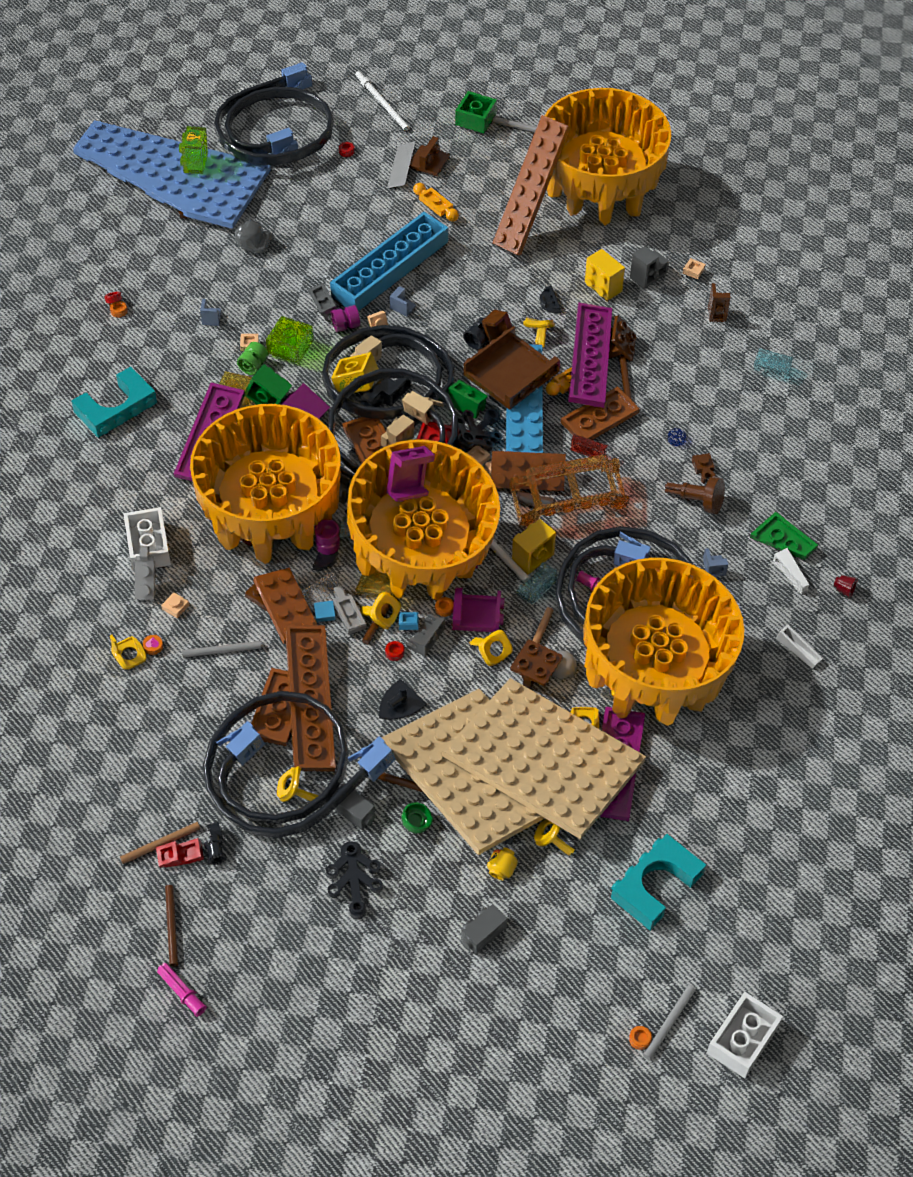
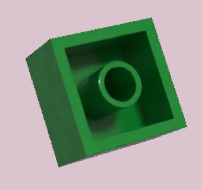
[455,91,497,134]
[245,364,292,405]

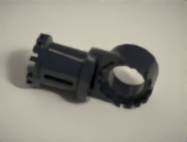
[204,822,227,865]

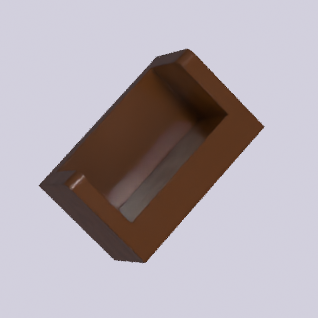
[482,309,512,344]

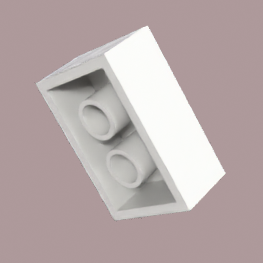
[123,507,171,572]
[707,992,783,1078]

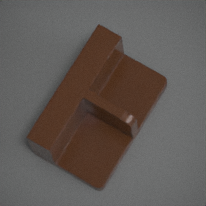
[708,283,731,322]

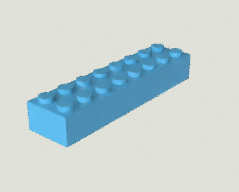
[330,212,449,311]
[506,344,543,453]

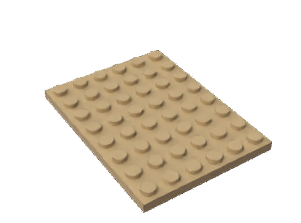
[442,678,646,839]
[381,689,545,855]

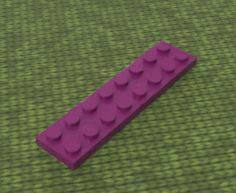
[568,302,612,408]

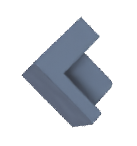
[390,286,416,317]
[200,299,222,326]
[703,548,728,577]

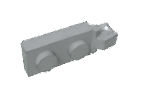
[135,546,155,600]
[333,585,366,635]

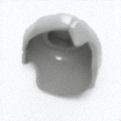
[552,650,578,680]

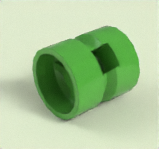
[237,342,269,375]

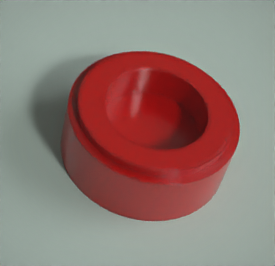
[338,142,355,157]
[104,291,122,303]
[385,641,405,661]

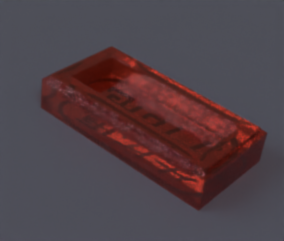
[571,434,608,461]

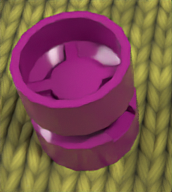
[331,305,361,332]
[314,519,340,555]

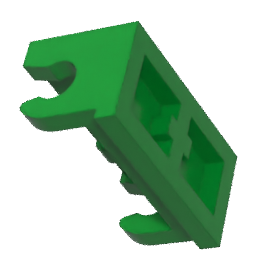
[448,380,488,419]

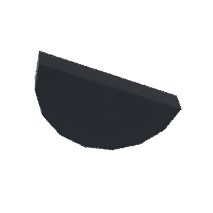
[539,285,561,314]
[312,551,338,571]

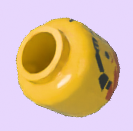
[487,847,518,881]

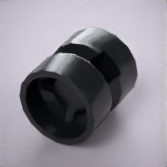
[463,317,488,350]

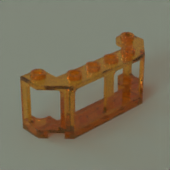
[509,455,629,527]

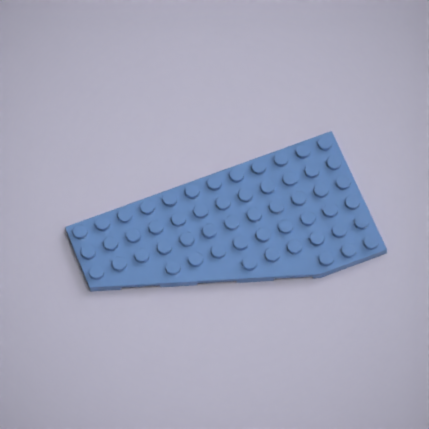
[73,120,271,229]

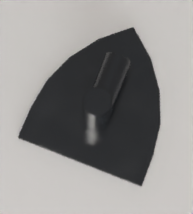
[379,679,427,720]

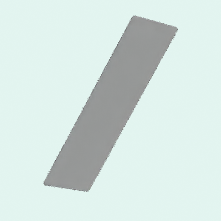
[387,142,415,188]

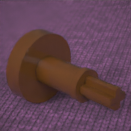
[665,476,725,515]

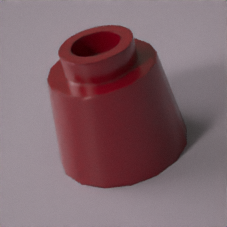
[833,575,858,598]

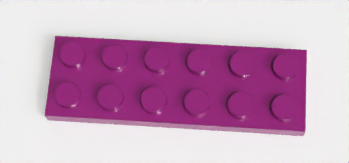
[174,382,245,481]
[599,707,645,822]

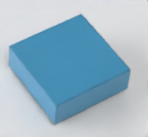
[314,601,335,622]
[399,612,419,630]

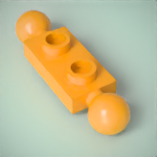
[413,183,459,222]
[546,367,572,396]

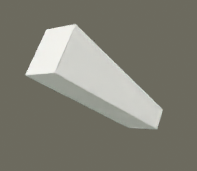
[773,548,809,594]
[776,625,823,669]

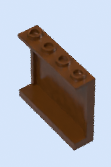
[464,326,560,410]

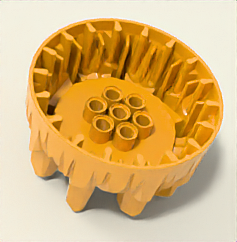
[544,88,671,226]
[190,404,341,564]
[347,440,500,600]
[583,558,744,726]

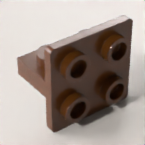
[409,136,450,176]
[608,315,637,362]
[510,640,563,689]

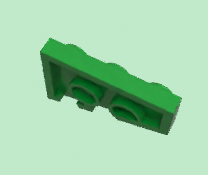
[750,512,818,560]

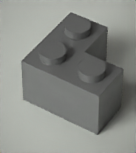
[630,246,669,289]

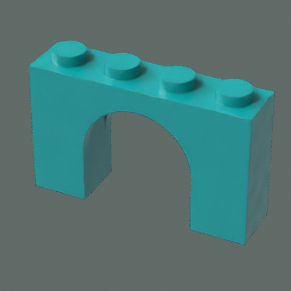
[71,366,157,438]
[611,834,706,931]

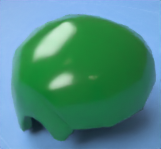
[401,802,433,834]

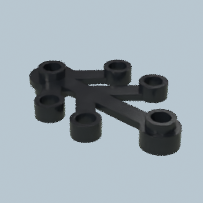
[458,409,502,451]
[326,841,383,920]

